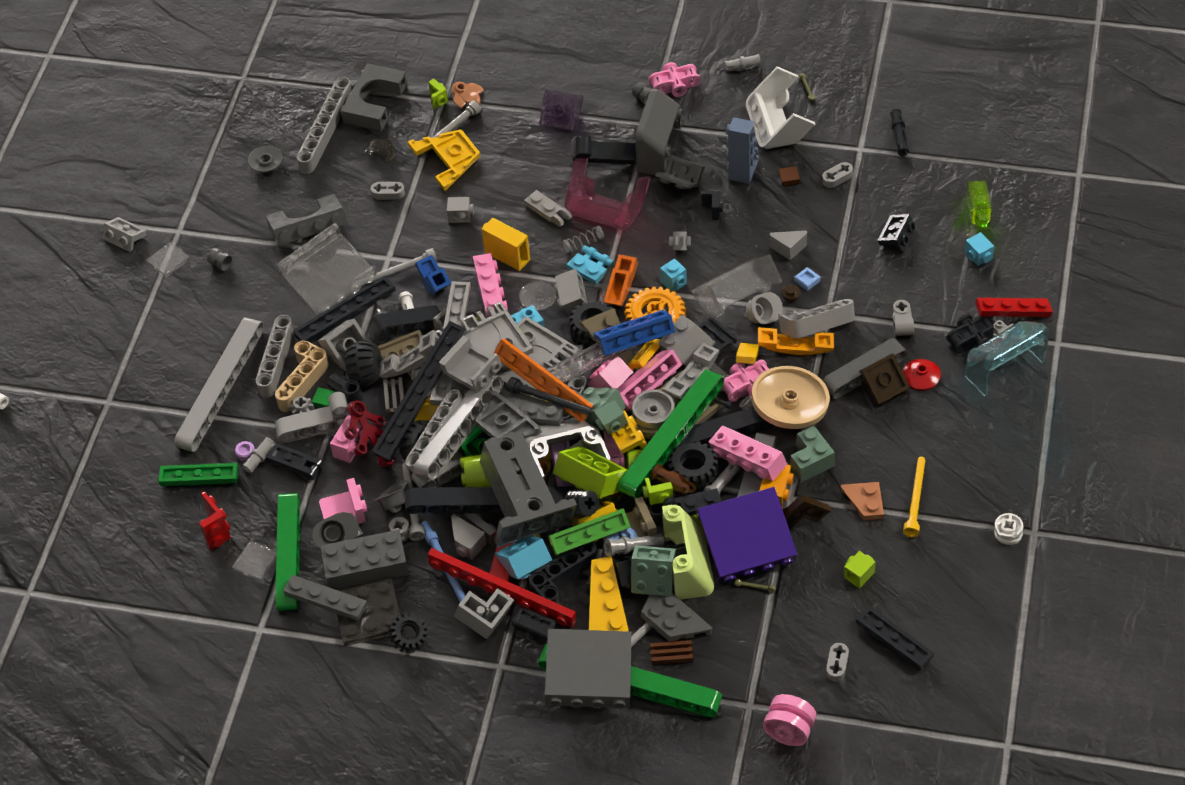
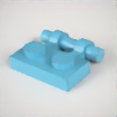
[567,245,615,285]

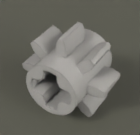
[669,232,691,250]
[290,396,315,415]

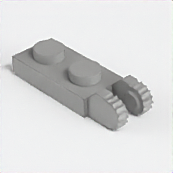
[524,190,572,227]

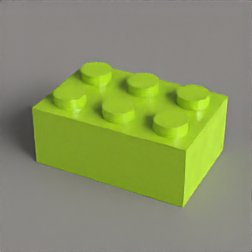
[553,446,628,499]

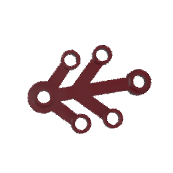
[344,401,395,468]

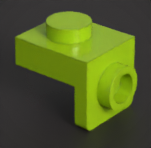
[428,79,448,109]
[642,478,673,505]

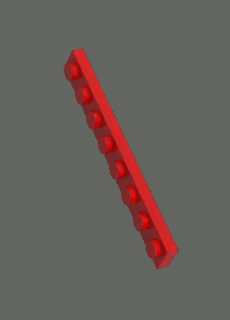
[428,548,576,628]

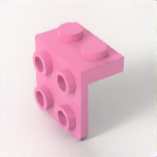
[319,478,367,524]

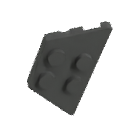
[475,391,542,438]
[641,593,713,642]

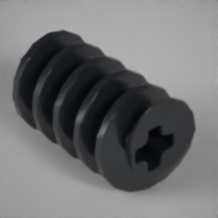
[562,490,599,516]

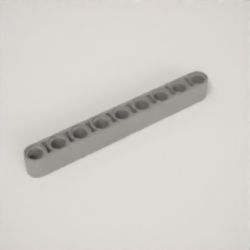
[174,317,264,452]

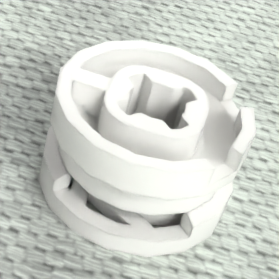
[994,513,1023,545]

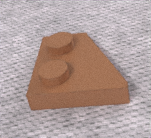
[841,482,884,520]

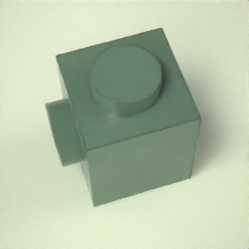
[595,400,628,435]

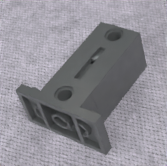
[480,431,577,547]

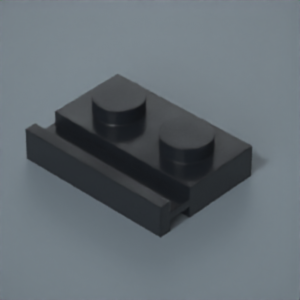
[698,317,737,356]

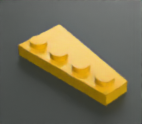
[589,557,629,631]

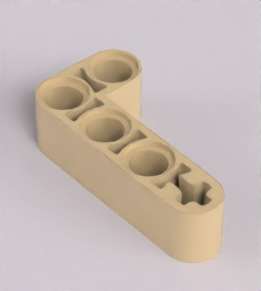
[275,341,329,412]

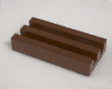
[650,640,693,665]

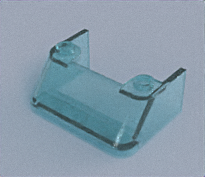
[965,321,1049,397]

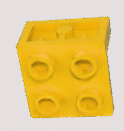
[611,410,647,454]

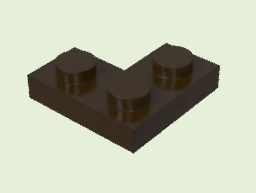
[783,495,831,529]

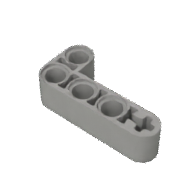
[778,299,855,338]
[275,392,349,443]

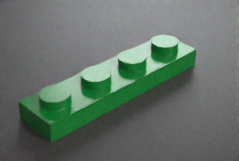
[158,463,239,486]

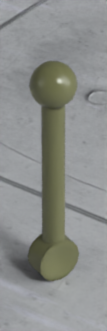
[799,73,815,102]
[734,579,776,593]

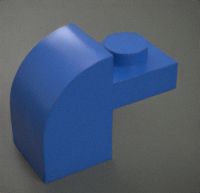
[415,255,451,294]

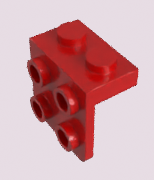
[199,492,231,551]

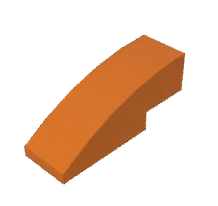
[604,254,638,307]

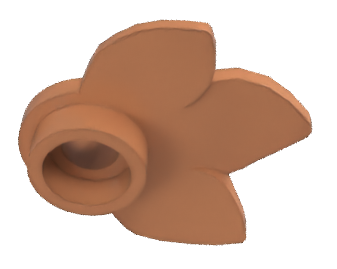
[452,82,484,108]

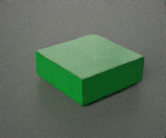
[311,387,336,408]

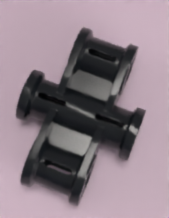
[946,314,996,353]

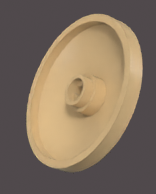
[751,366,830,429]

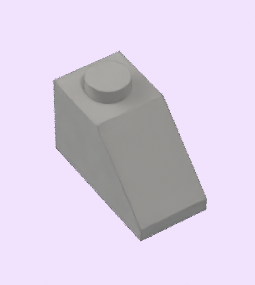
[451,514,487,560]

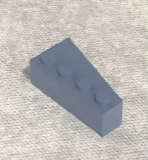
[726,117,759,184]

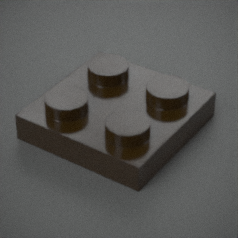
[859,353,910,405]

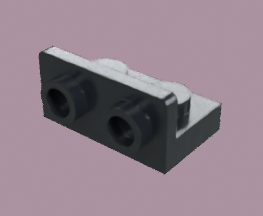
[877,214,916,252]

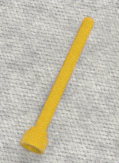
[903,457,925,537]

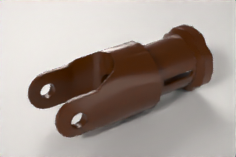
[650,464,696,494]

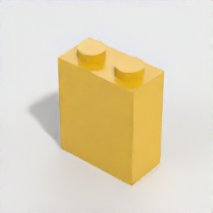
[482,218,531,271]

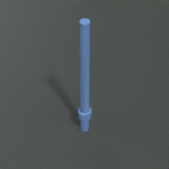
[421,521,466,602]

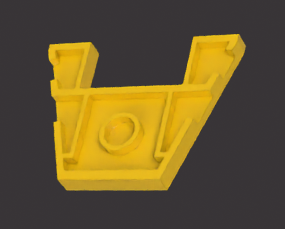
[408,130,480,191]

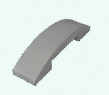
[380,330,436,378]
[663,343,719,399]

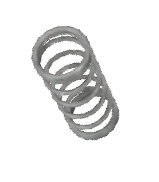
[563,226,604,254]

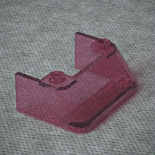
[564,157,650,230]

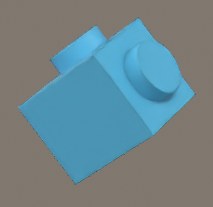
[965,232,994,266]
[660,259,687,292]

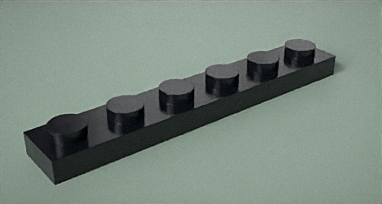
[293,275,396,342]

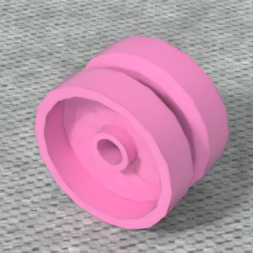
[763,694,816,746]

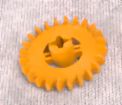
[624,287,686,324]

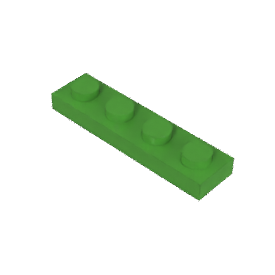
[548,508,631,555]

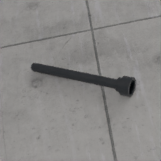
[506,377,592,415]

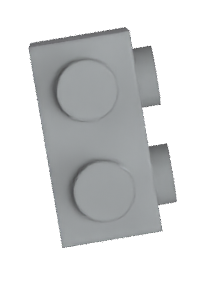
[554,269,587,315]

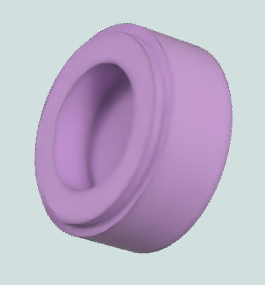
[235,441,254,461]

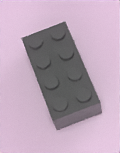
[320,530,409,590]

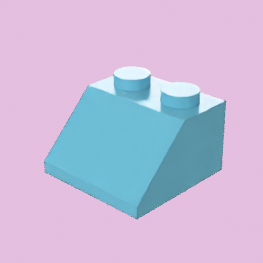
[495,536,552,580]

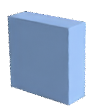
[794,267,821,291]

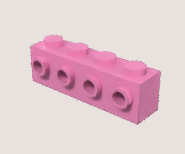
[473,253,508,318]
[618,349,683,411]
[708,425,787,481]

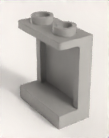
[439,335,502,393]

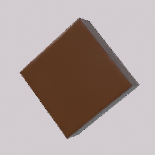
[779,166,800,186]

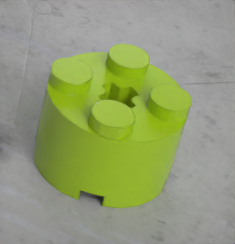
[460,454,491,487]

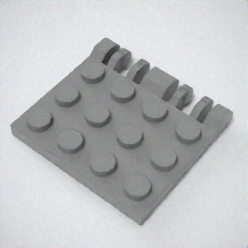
[435,301,534,368]
[494,316,581,398]

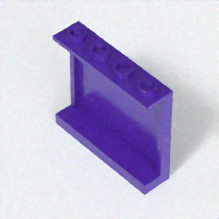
[696,487,797,582]

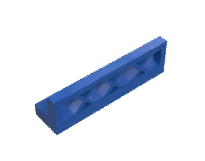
[593,310,675,356]

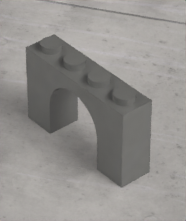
[340,63,407,131]
[266,194,347,246]

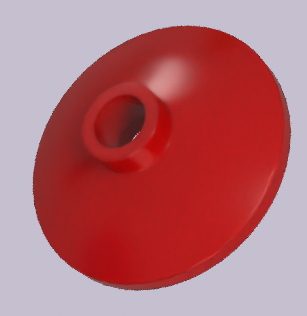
[902,359,941,391]

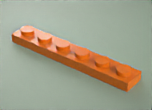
[493,339,593,422]

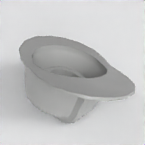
[743,292,783,324]

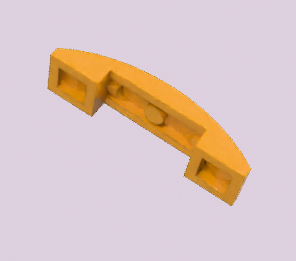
[758,327,834,355]

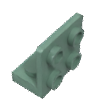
[631,545,676,596]

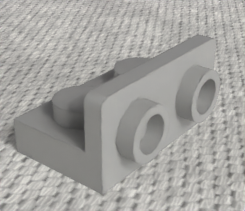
[103,217,146,252]

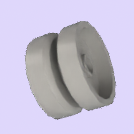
[632,389,675,439]

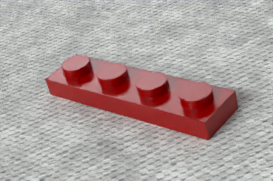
[975,298,1053,317]

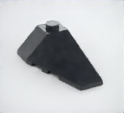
[612,543,687,588]

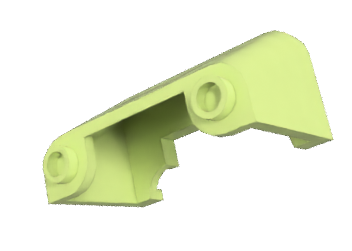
[662,505,714,600]

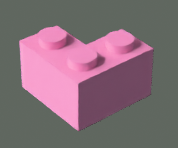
[587,356,633,388]

